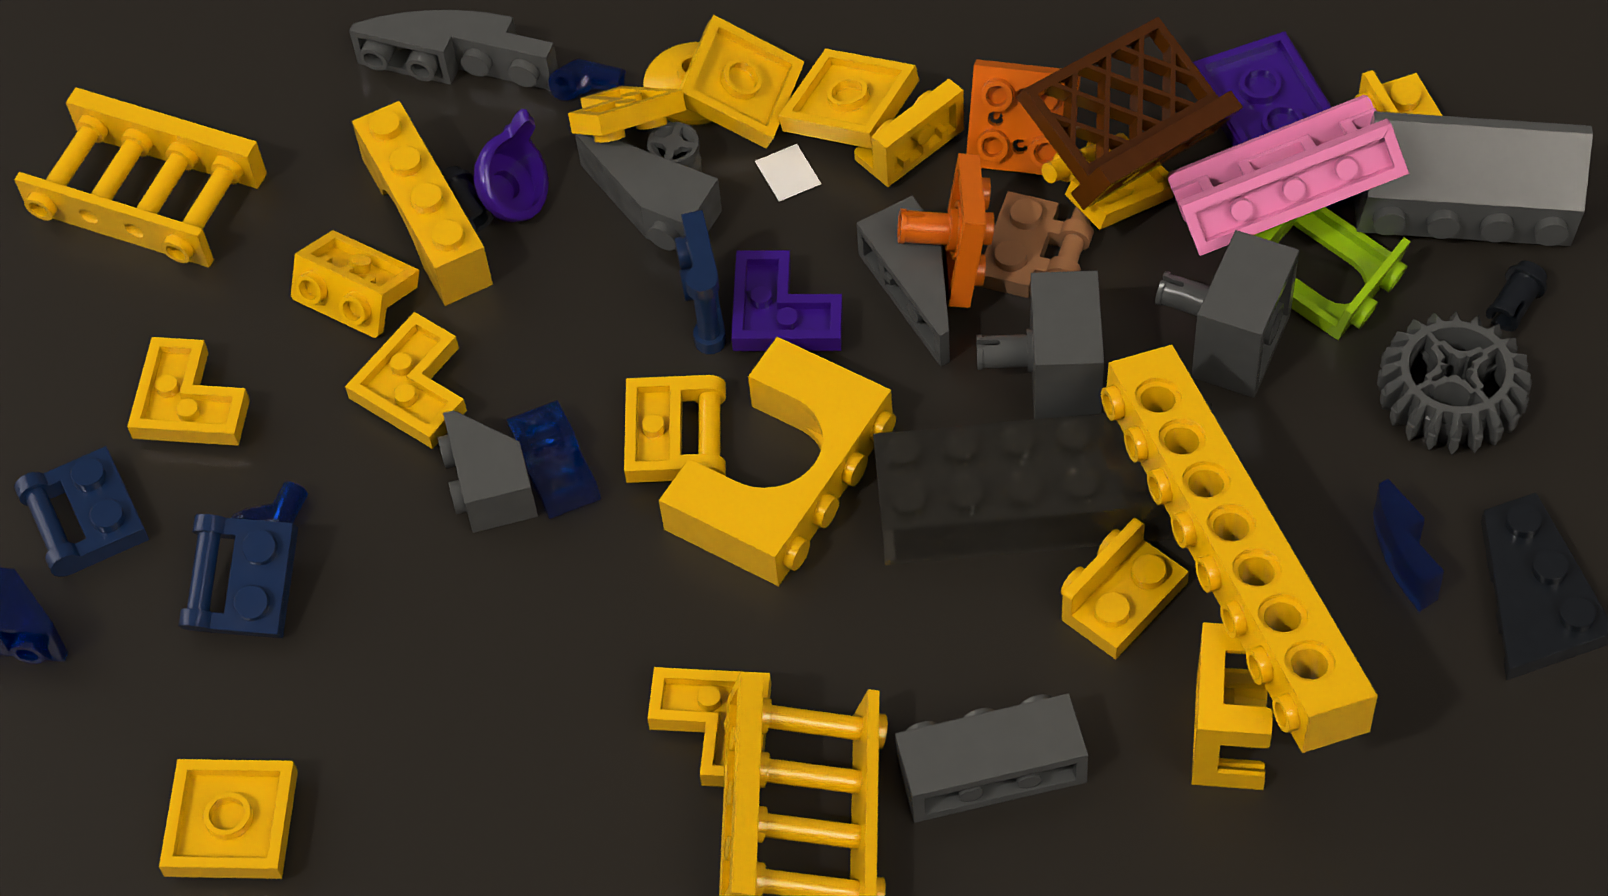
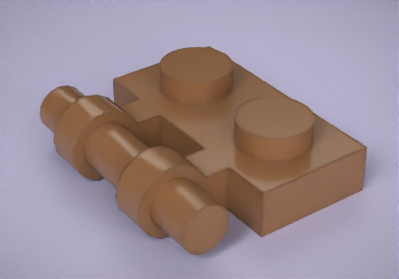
[982,191,1094,298]

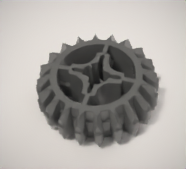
[1377,310,1532,455]

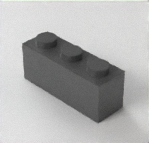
[895,693,1088,823]

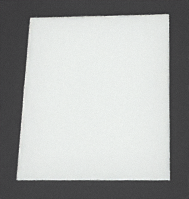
[755,144,821,202]

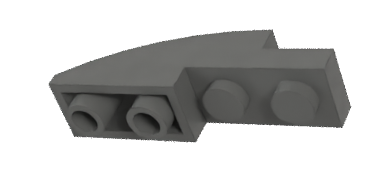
[349,10,560,91]

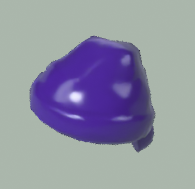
[473,109,549,223]

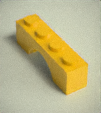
[352,101,493,306]

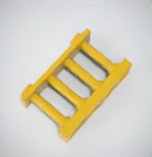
[14,87,267,268]
[719,672,888,896]

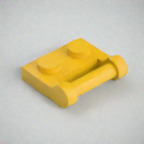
[624,375,726,483]

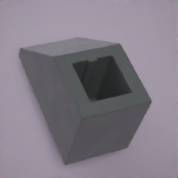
[438,410,538,533]

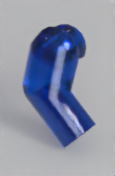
[548,59,626,100]
[231,481,308,523]

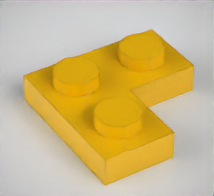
[568,86,686,143]
[345,312,467,449]
[127,337,250,446]
[647,667,772,787]

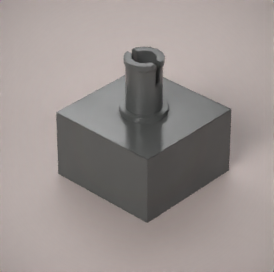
[1155,230,1299,398]
[976,270,1104,427]

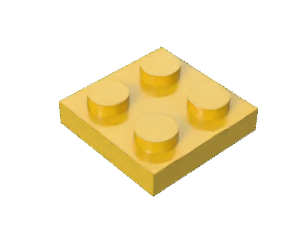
[679,14,805,149]
[778,48,919,149]
[159,759,298,879]

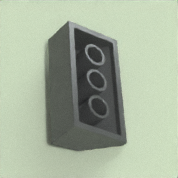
[1353,111,1593,246]

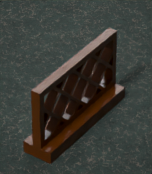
[1016,17,1243,210]

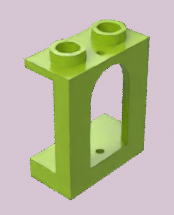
[1254,207,1411,340]

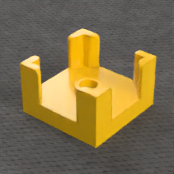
[1191,622,1273,790]

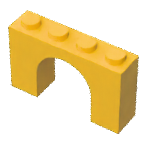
[659,337,896,587]

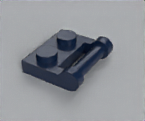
[674,210,726,354]
[14,446,149,577]
[178,514,298,639]

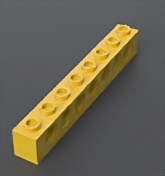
[1101,345,1378,753]

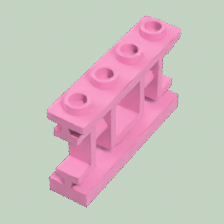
[1167,95,1409,256]

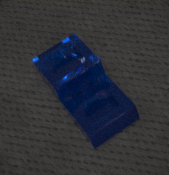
[507,400,601,519]
[1373,479,1444,612]

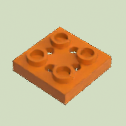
[966,59,1081,175]
[897,153,994,308]

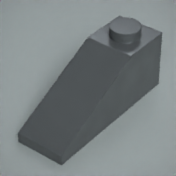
[575,134,722,251]
[857,196,950,367]

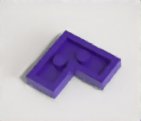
[731,250,843,351]

